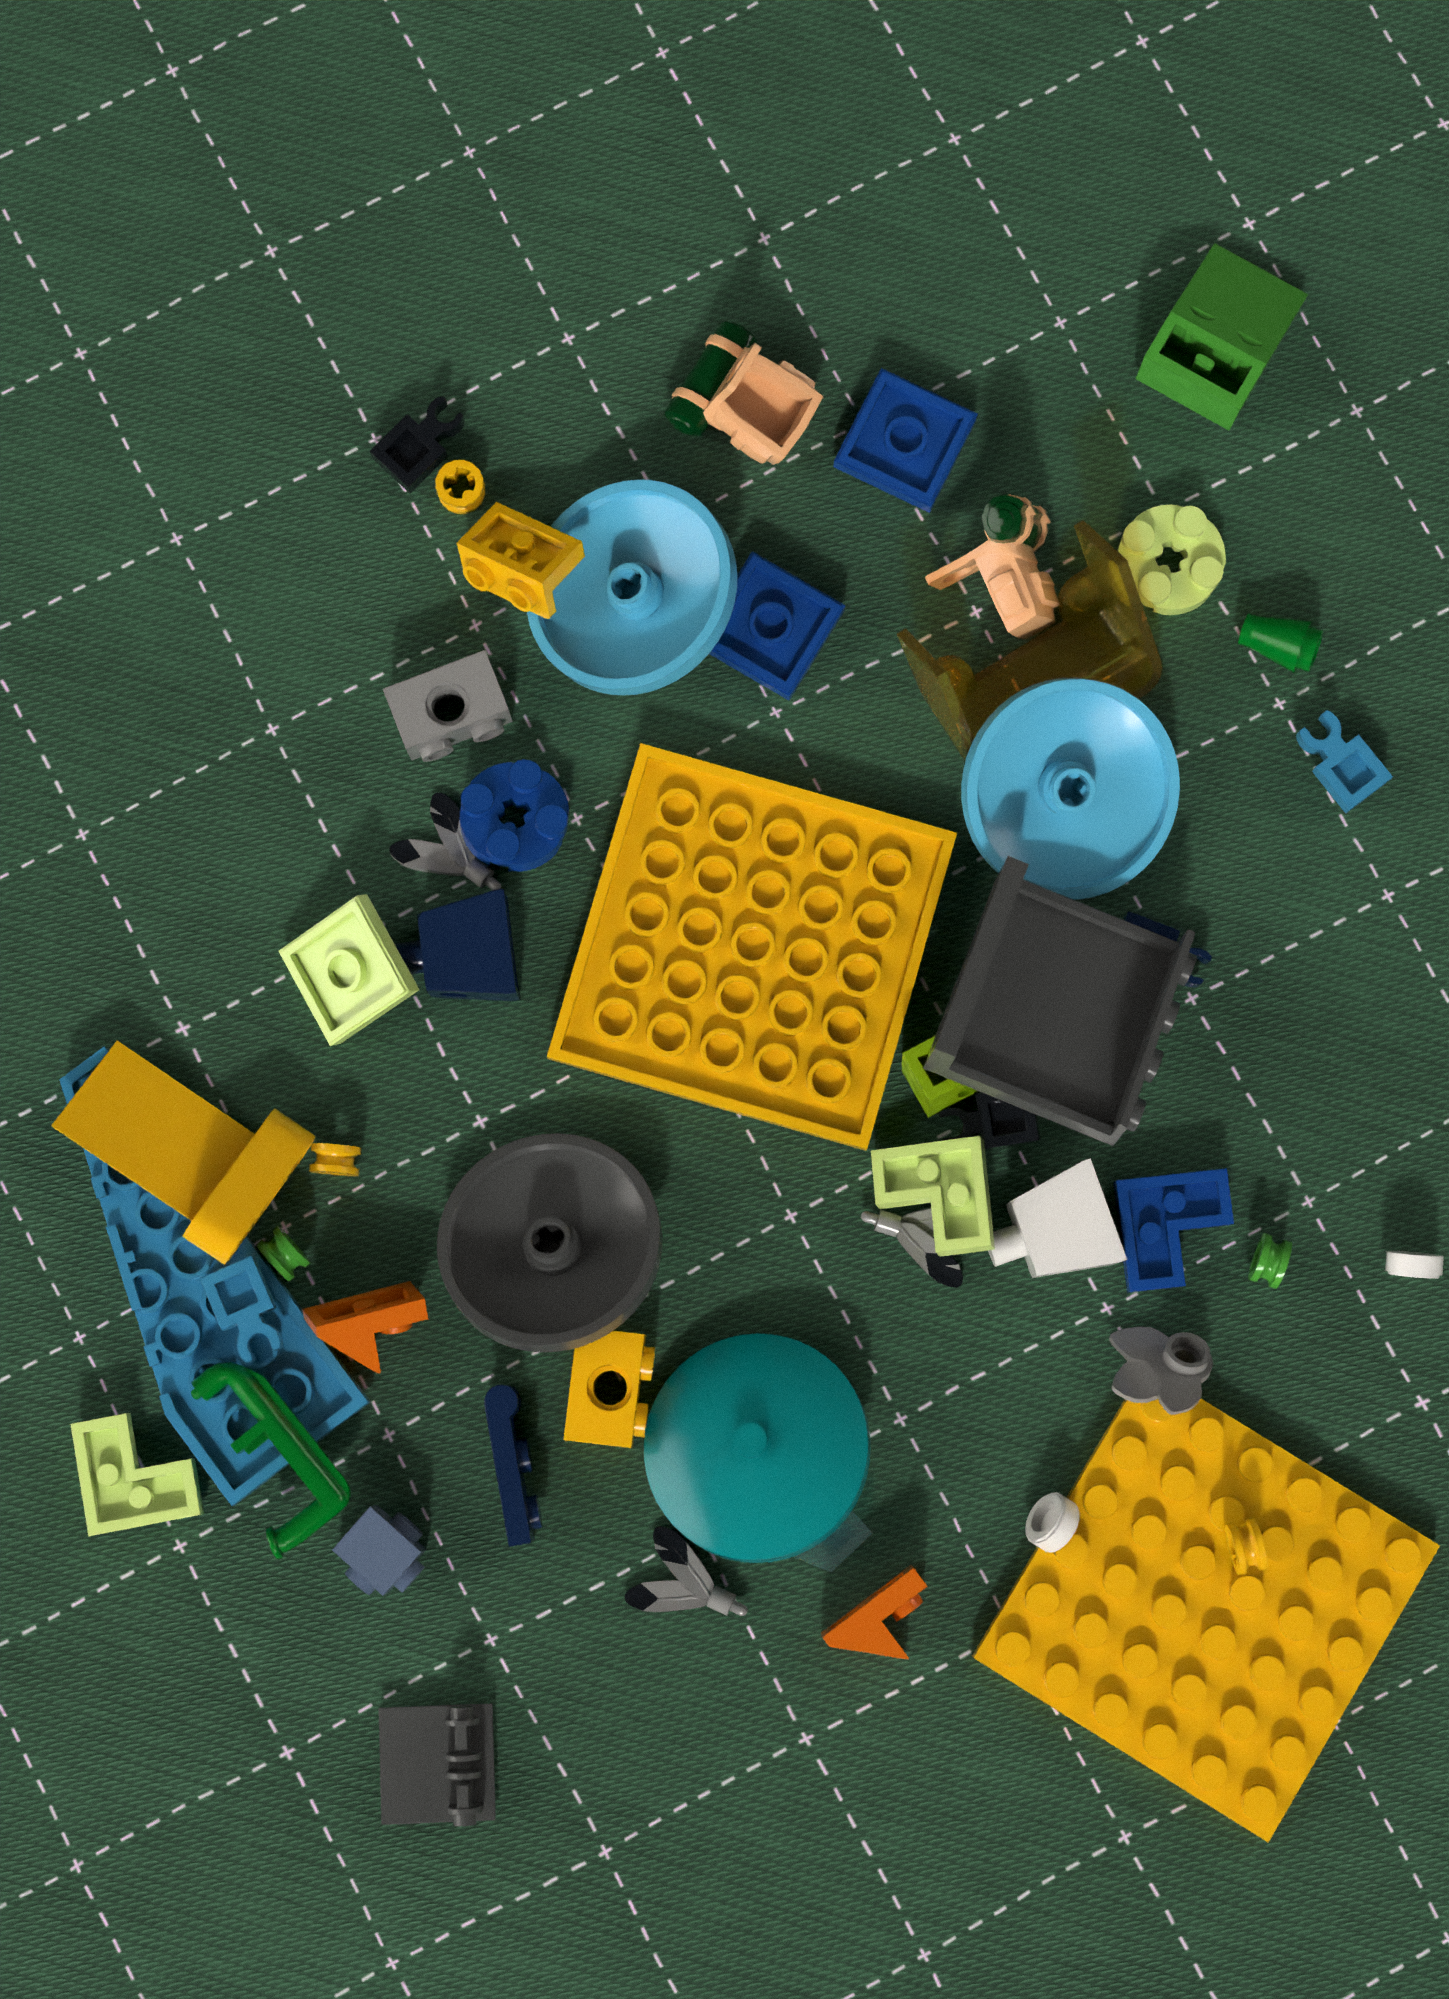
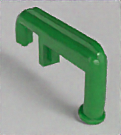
[191,1362,351,1559]

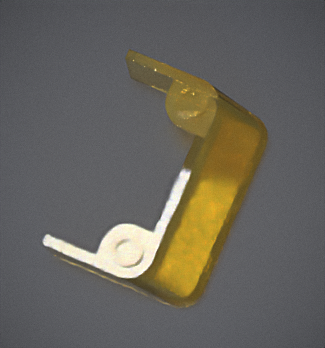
[897,520,1162,761]

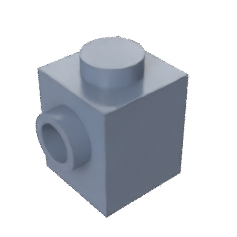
[332,1505,427,1596]

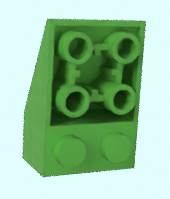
[1136,243,1308,430]

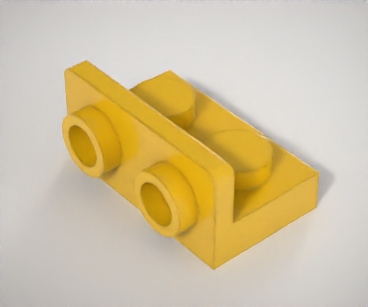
[457,502,585,619]

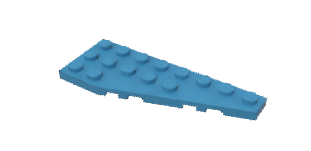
[59,1046,371,1506]

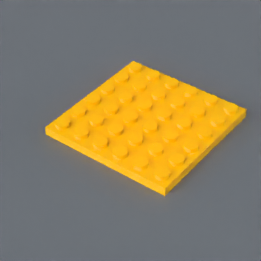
[547,743,957,1151]
[972,1399,1440,1843]

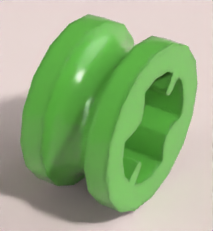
[256,1226,311,1282]
[1248,1233,1292,1289]

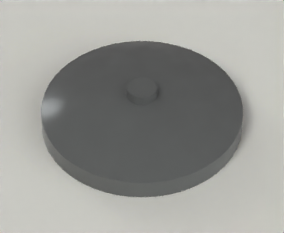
[437,1133,663,1352]

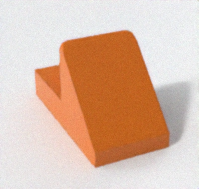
[302,1281,428,1374]
[821,1565,927,1659]

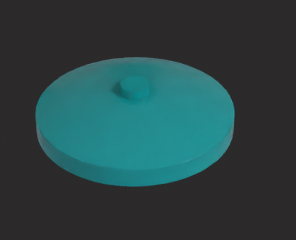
[644,1333,871,1563]

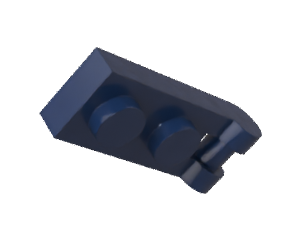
[484,1385,543,1547]

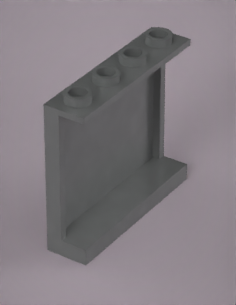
[923,856,1197,1146]

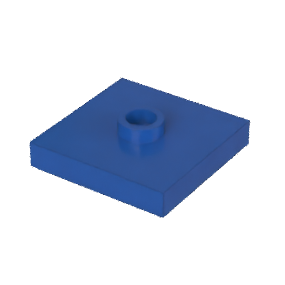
[833,368,978,513]
[709,551,845,701]

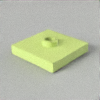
[279,894,419,1046]

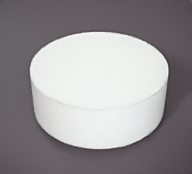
[1385,1251,1444,1279]
[1025,1492,1080,1553]

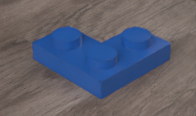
[1113,1168,1234,1293]

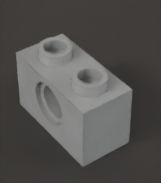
[383,650,513,762]

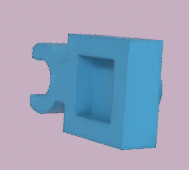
[1296,710,1393,814]
[199,1255,283,1363]

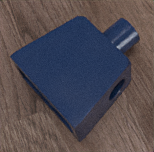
[394,889,520,1001]

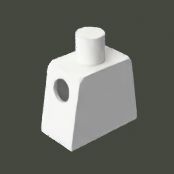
[988,1158,1127,1278]

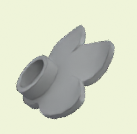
[1109,1326,1213,1415]

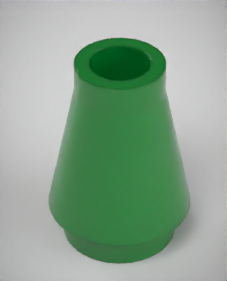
[1238,613,1324,673]

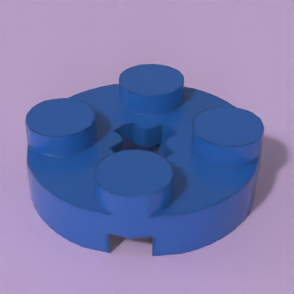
[459,759,569,872]

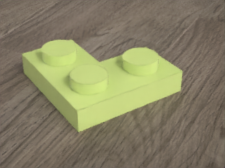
[871,1136,995,1257]
[70,1413,204,1536]

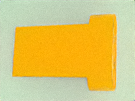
[51,1041,316,1265]

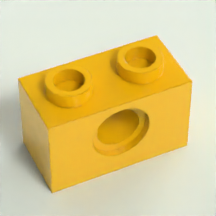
[563,1331,655,1448]

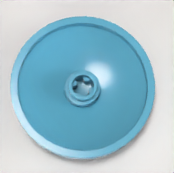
[527,480,737,696]
[961,677,1180,900]

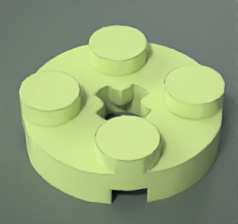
[1115,504,1226,615]

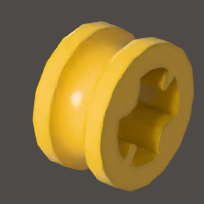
[435,460,485,514]
[309,1143,362,1176]
[1225,1518,1268,1575]

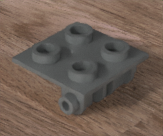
[379,1703,496,1826]

